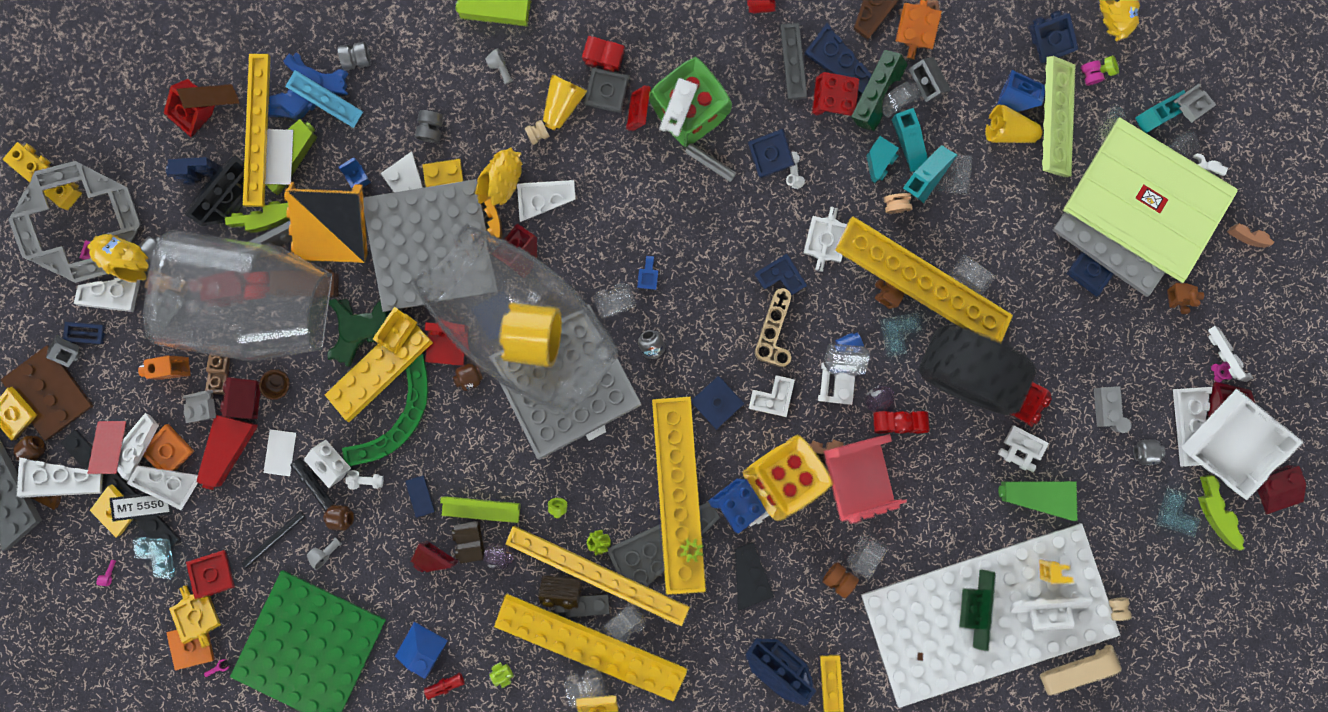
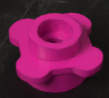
[1211,361,1233,382]

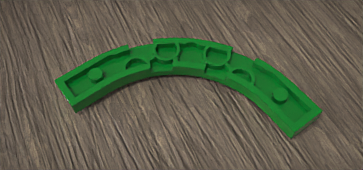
[342,354,429,466]

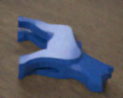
[268,52,348,120]

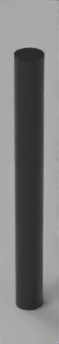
[242,511,306,568]

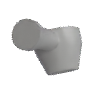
[485,48,513,85]
[307,537,342,570]

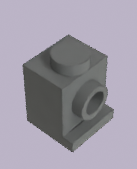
[46,335,81,368]

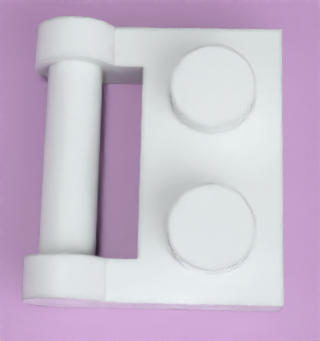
[818,363,856,405]

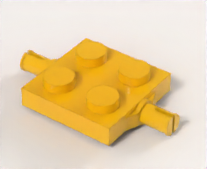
[169,585,221,648]

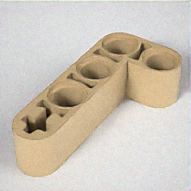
[755,288,791,367]
[1039,645,1122,695]

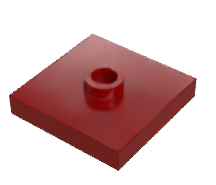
[626,85,651,131]
[186,550,235,600]

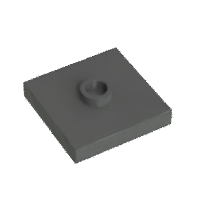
[584,67,629,113]

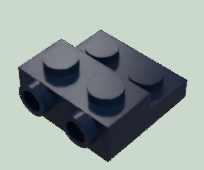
[1028,10,1079,63]
[166,157,220,185]

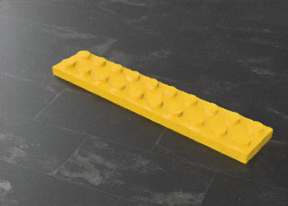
[835,217,1013,342]
[652,397,706,595]
[494,594,687,701]

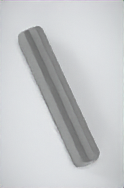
[685,143,736,182]

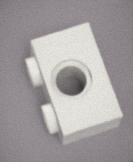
[304,440,351,488]

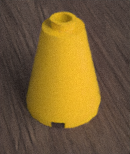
[543,74,587,130]
[986,105,1043,143]

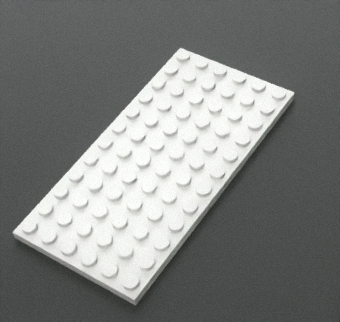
[861,523,1120,708]

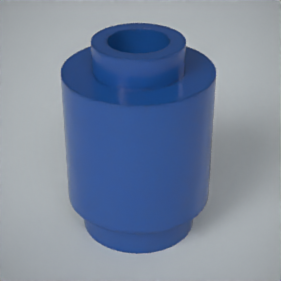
[833,333,864,358]

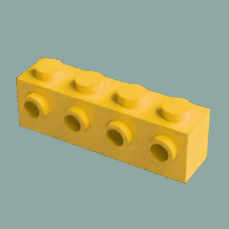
[2,142,82,210]

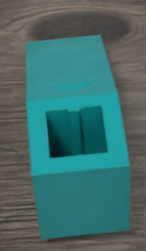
[892,108,928,172]
[903,145,957,203]

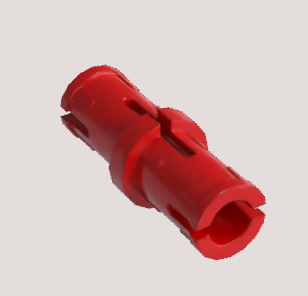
[424,673,465,700]

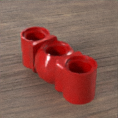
[873,411,930,434]

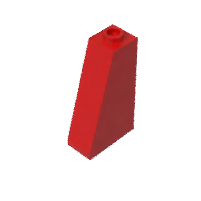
[196,415,258,490]

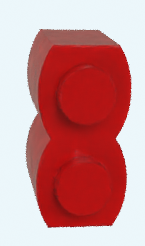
[582,36,625,72]

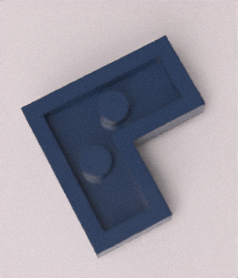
[754,254,807,296]

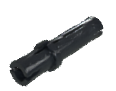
[290,458,335,511]

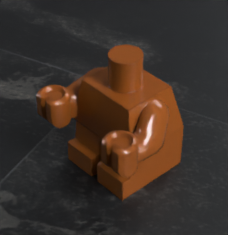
[874,279,904,309]
[1167,283,1204,314]

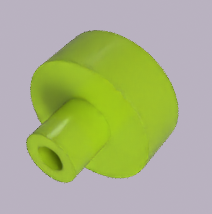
[1100,56,1119,76]
[548,498,567,518]

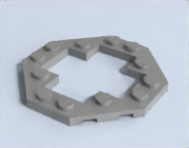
[8,161,141,283]

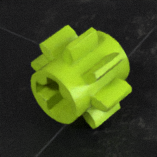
[587,530,611,555]
[680,539,704,562]
[489,662,514,688]

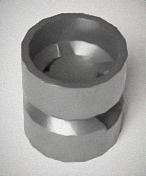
[338,41,371,71]
[415,110,444,143]

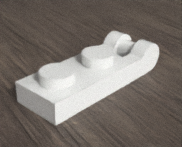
[659,78,697,136]

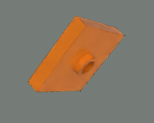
[143,424,194,471]
[166,630,215,670]

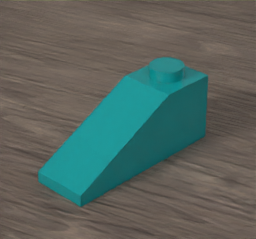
[1135,90,1186,133]

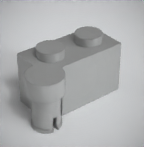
[1094,386,1131,433]

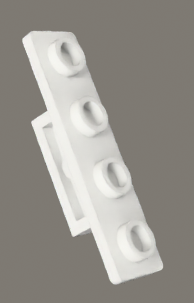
[1010,595,1093,631]

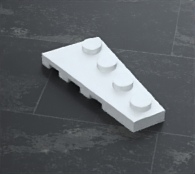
[1173,387,1212,466]
[17,458,103,497]

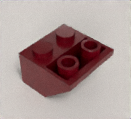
[220,377,261,419]

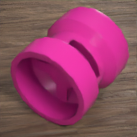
[1081,60,1105,85]

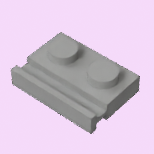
[1174,84,1216,123]
[183,390,216,423]

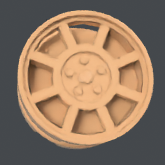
[884,193,913,214]

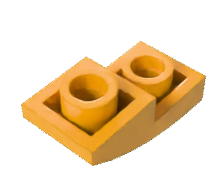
[484,198,502,241]

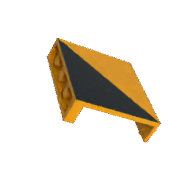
[284,182,368,263]

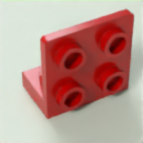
[812,72,859,116]
[425,322,468,366]

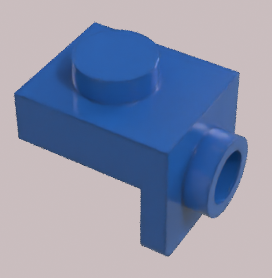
[339,158,371,189]

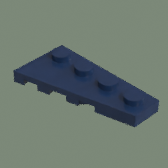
[804,23,872,95]

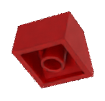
[163,79,215,137]

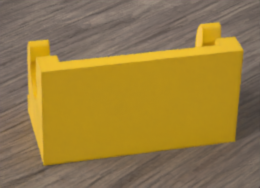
[373,307,418,354]
[1039,559,1074,583]

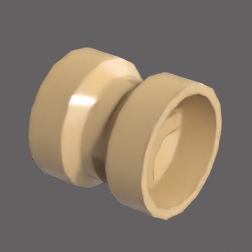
[525,120,550,145]
[1109,597,1132,621]

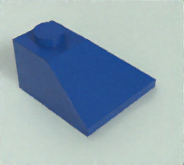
[997,70,1045,112]
[395,622,448,679]

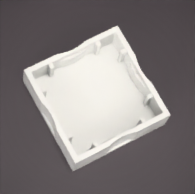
[1181,389,1303,500]

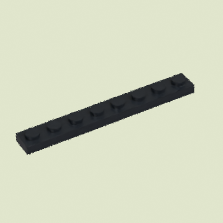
[60,430,181,553]

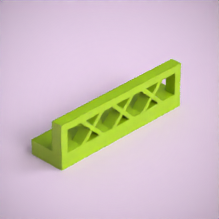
[440,496,521,523]

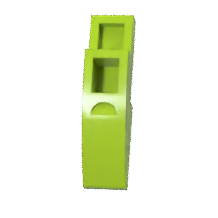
[225,201,290,233]
[1198,475,1244,550]

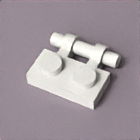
[998,426,1049,472]

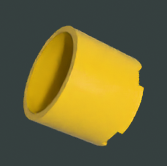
[500,303,562,367]

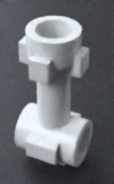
[786,152,805,189]
[345,470,383,490]

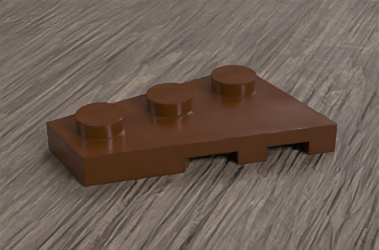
[853,0,899,40]

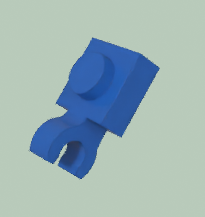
[637,256,658,290]

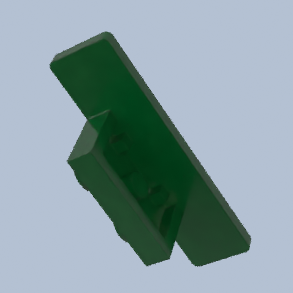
[959,570,996,651]

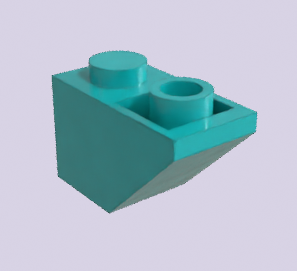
[866,136,899,183]

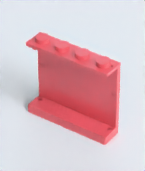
[824,434,907,523]

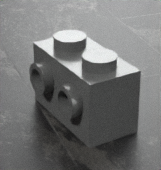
[909,57,951,102]

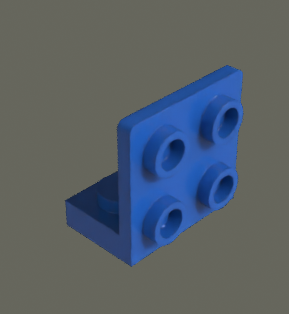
[708,479,766,533]

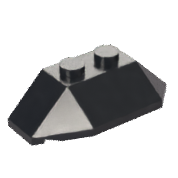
[185,155,244,227]

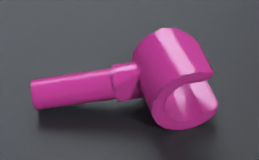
[97,559,116,586]
[204,659,230,677]

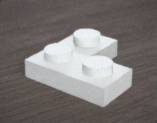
[748,375,795,417]

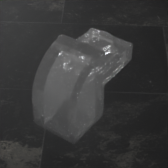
[882,81,922,118]

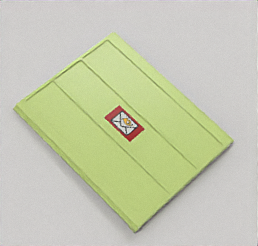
[1063,117,1238,283]

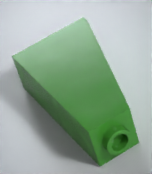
[998,481,1077,521]

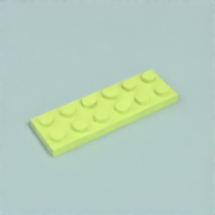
[1042,56,1075,177]

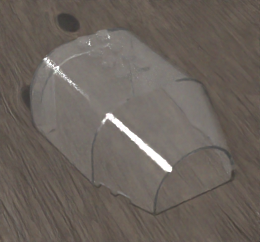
[144,230,333,361]

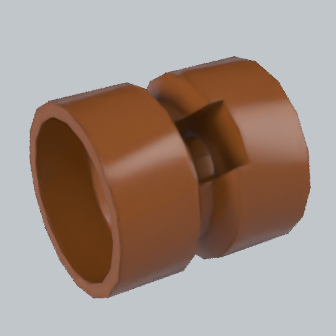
[822,562,859,599]

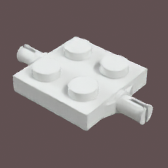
[803,207,847,271]

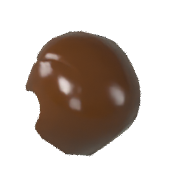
[259,369,290,400]

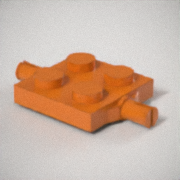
[896,0,942,59]

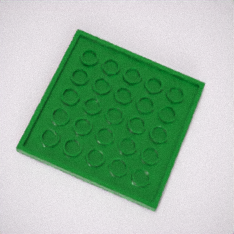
[230,570,386,712]

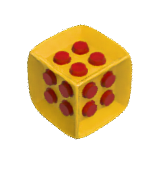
[742,435,833,521]

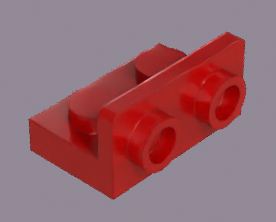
[1011,382,1052,427]

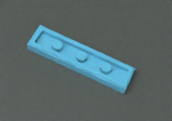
[285,70,363,128]

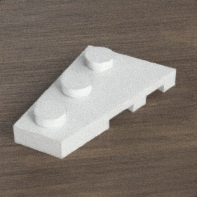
[381,152,423,193]
[517,180,576,222]
[74,278,140,312]
[1208,326,1253,382]
[117,413,159,481]
[127,465,198,510]

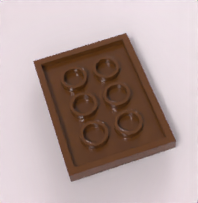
[0,345,93,441]

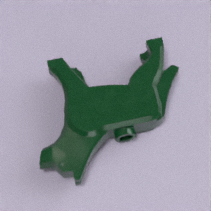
[327,298,391,367]

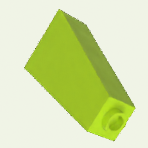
[456,0,531,26]
[266,119,317,195]

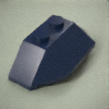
[745,638,816,706]

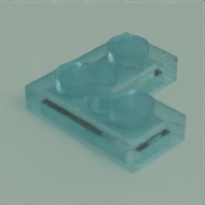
[880,312,922,357]
[1155,488,1200,537]
[132,537,175,579]

